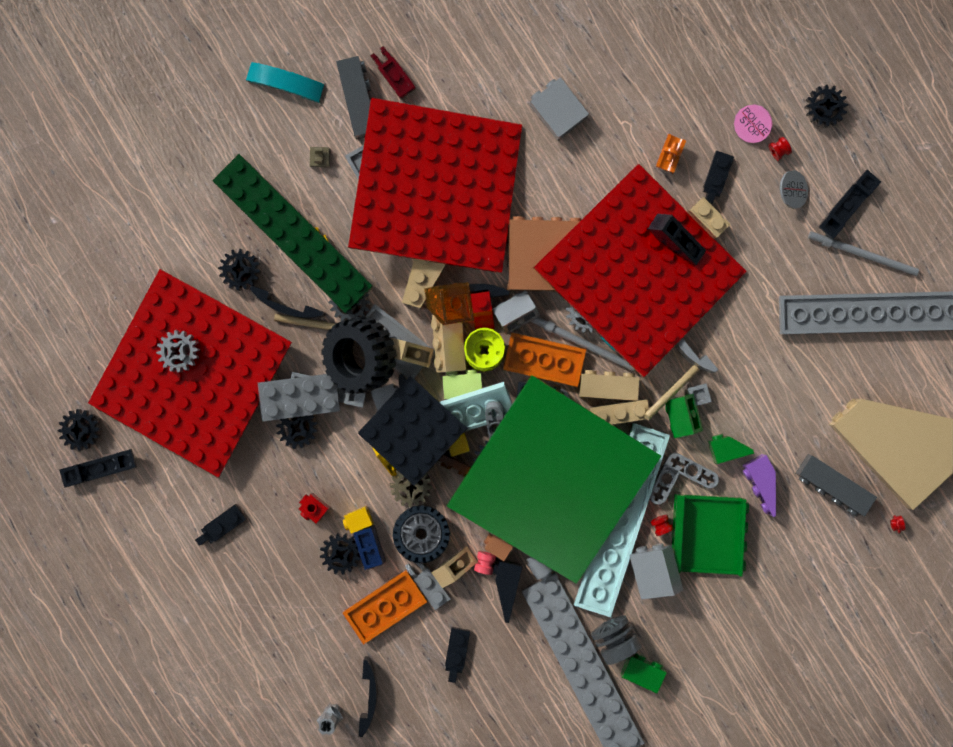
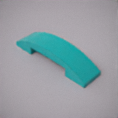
[246,62,325,103]

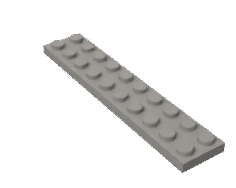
[779,292,953,334]
[522,573,645,747]

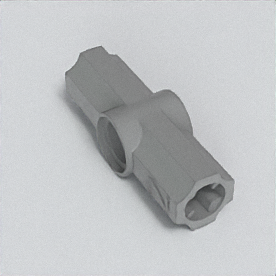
[317,704,343,735]

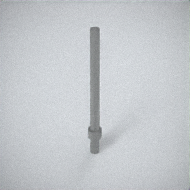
[808,231,919,276]
[531,317,635,372]

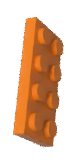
[503,332,586,387]
[342,569,427,645]

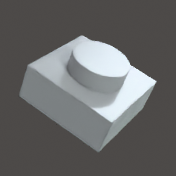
[687,383,711,406]

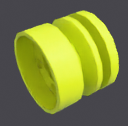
[464,328,505,372]

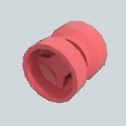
[474,551,496,575]

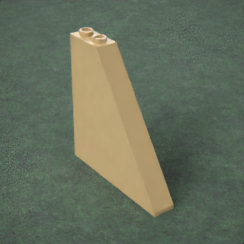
[829,399,953,510]

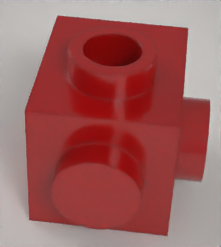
[299,493,330,523]

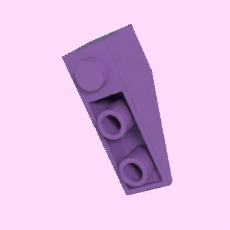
[743,454,776,517]

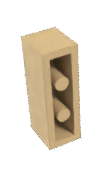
[431,313,466,373]
[579,370,639,401]
[588,399,649,424]

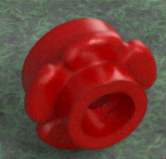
[890,515,906,534]

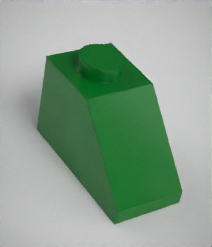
[708,433,754,464]

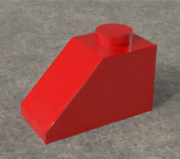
[470,291,495,330]

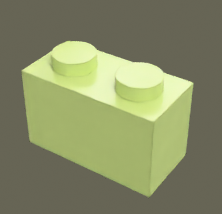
[442,370,482,399]

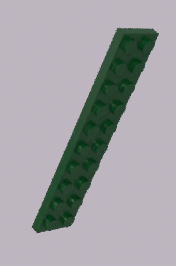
[212,154,374,314]

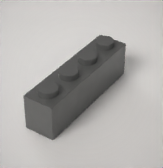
[336,56,371,140]
[795,454,877,517]

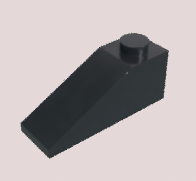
[648,214,706,266]
[493,559,522,623]

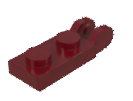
[370,46,416,100]

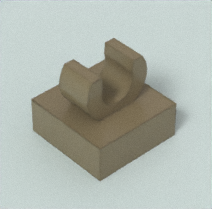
[310,147,330,168]

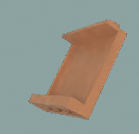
[507,216,581,292]

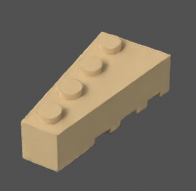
[402,259,447,309]

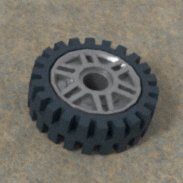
[393,505,450,563]

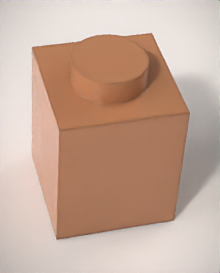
[483,533,514,561]

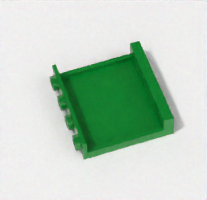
[672,494,749,577]

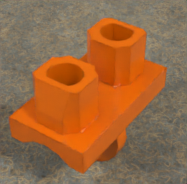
[655,134,686,173]

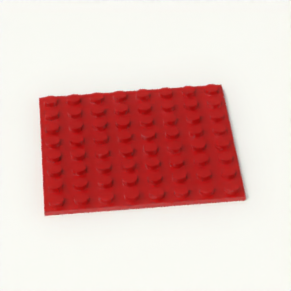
[348,98,522,273]
[533,164,747,378]
[88,269,292,478]

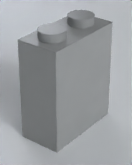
[530,78,589,141]
[630,543,683,600]

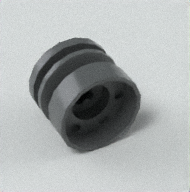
[591,615,642,665]

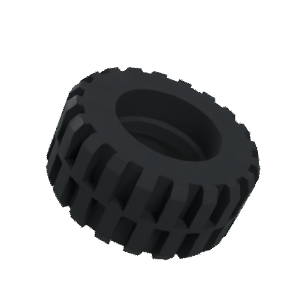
[321,317,397,394]

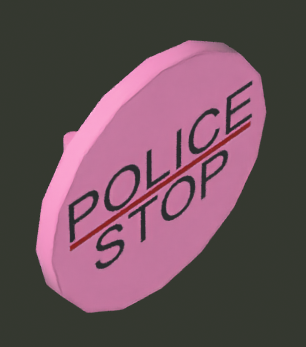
[734,104,773,143]

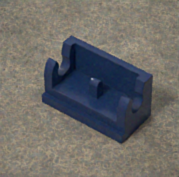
[353,525,386,570]

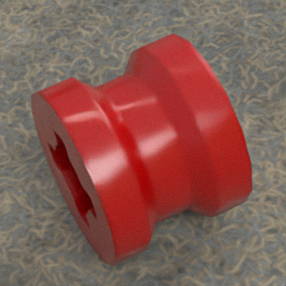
[769,137,792,161]
[650,514,674,536]

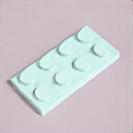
[440,382,513,431]

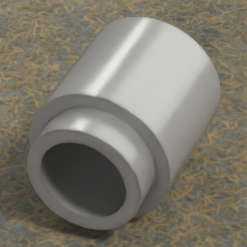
[526,556,553,581]

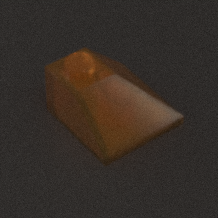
[424,282,474,325]

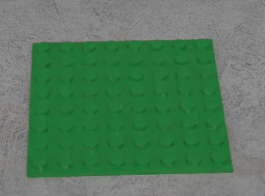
[447,375,661,584]

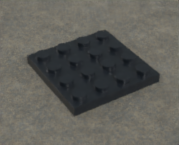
[358,376,468,486]

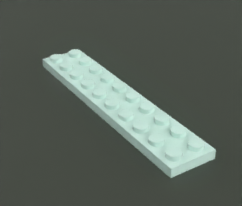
[574,423,670,617]

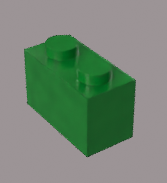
[665,393,703,438]
[620,653,667,693]

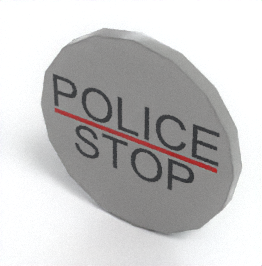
[780,170,808,209]

